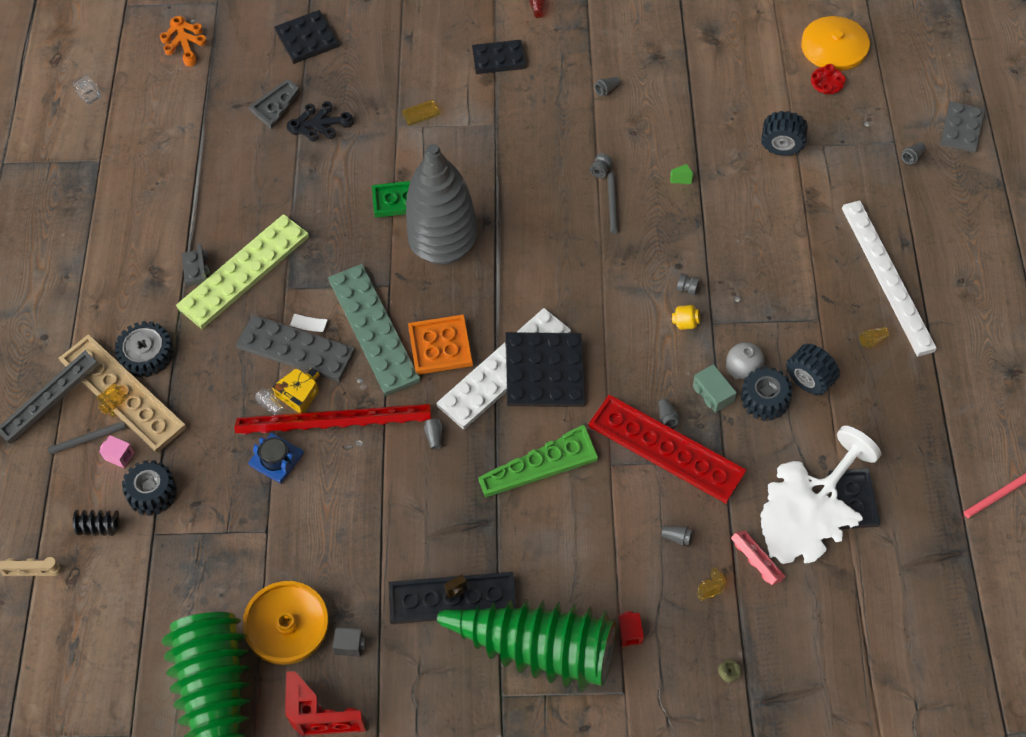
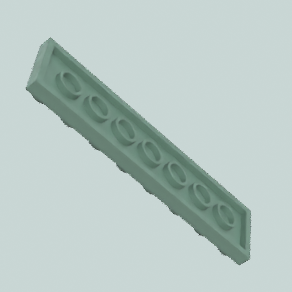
[328,264,420,397]

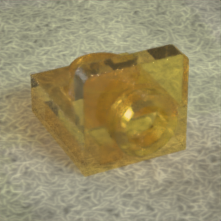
[697,567,726,601]

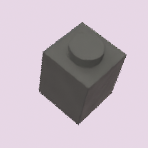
[333,628,366,657]

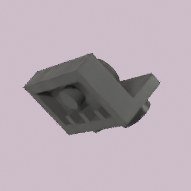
[181,244,210,286]

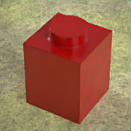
[618,611,644,647]

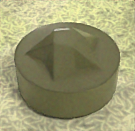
[718,659,741,683]

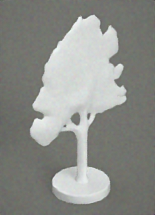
[760,426,882,564]

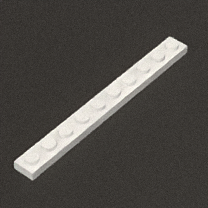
[842,200,937,357]

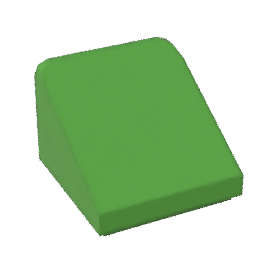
[670,164,693,184]

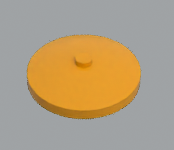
[801,16,870,71]
[242,581,329,665]

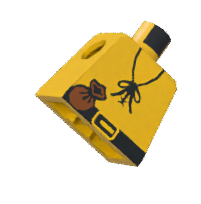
[272,368,320,413]

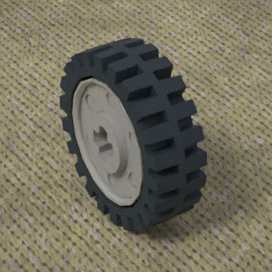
[115,321,174,377]

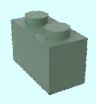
[693,364,736,413]

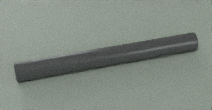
[608,172,618,234]
[48,421,126,455]

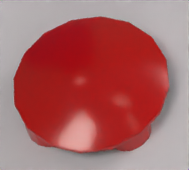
[811,64,846,94]

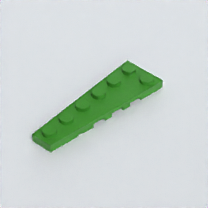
[478,425,598,498]

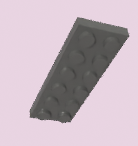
[236,315,355,382]

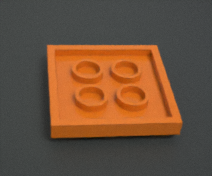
[408,314,473,375]

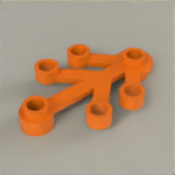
[160,16,207,66]

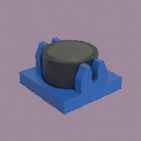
[248,433,304,484]

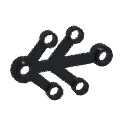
[286,101,354,142]

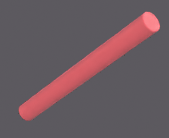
[964,473,1026,518]

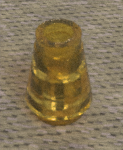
[859,327,889,348]

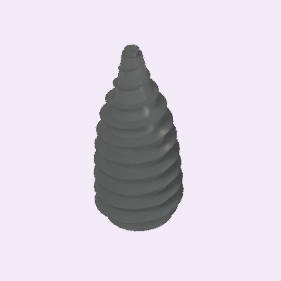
[406,144,477,264]

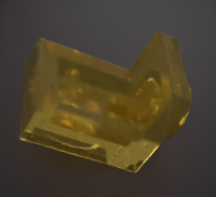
[96,383,128,418]

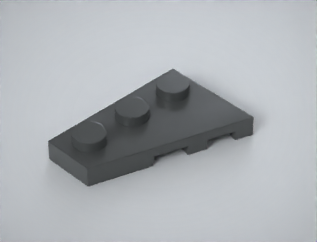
[249,79,300,130]

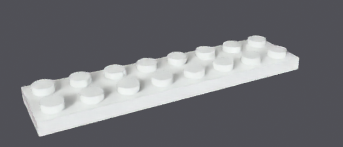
[437,308,571,430]

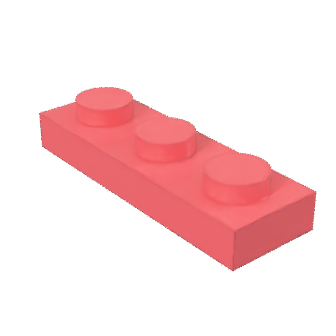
[731,530,786,585]

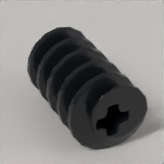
[73,510,120,536]

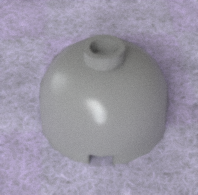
[726,342,765,380]

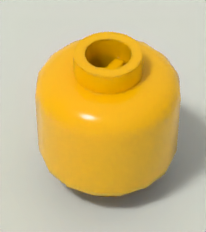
[672,305,700,330]

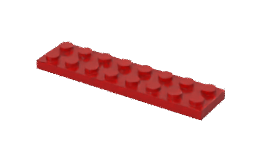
[588,395,746,504]

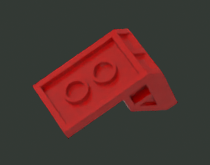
[285,671,366,736]

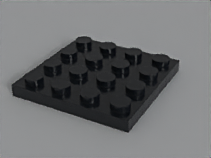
[505,332,585,407]

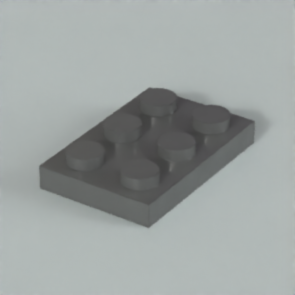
[940,101,985,153]

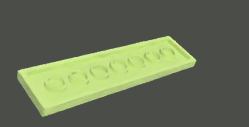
[176,214,309,329]

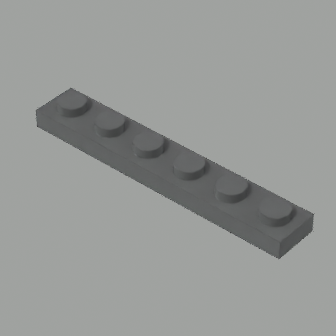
[0,350,99,444]

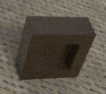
[444,574,467,599]

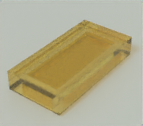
[401,99,440,126]

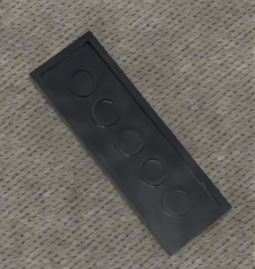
[389,572,516,624]

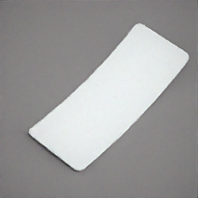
[290,314,327,332]

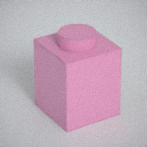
[99,435,135,469]

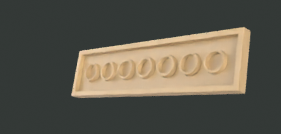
[59,334,187,453]

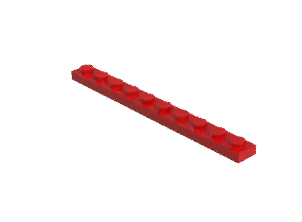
[234,404,431,435]

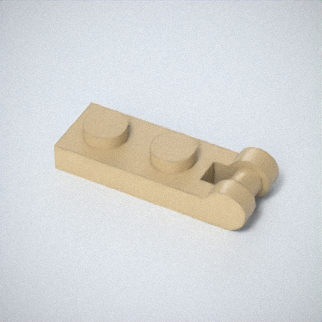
[0,557,62,576]

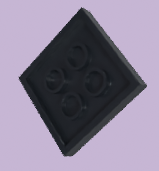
[274,10,339,64]

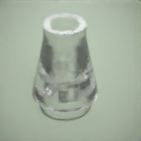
[255,387,283,415]

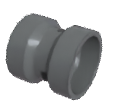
[590,153,613,178]
[676,273,700,296]

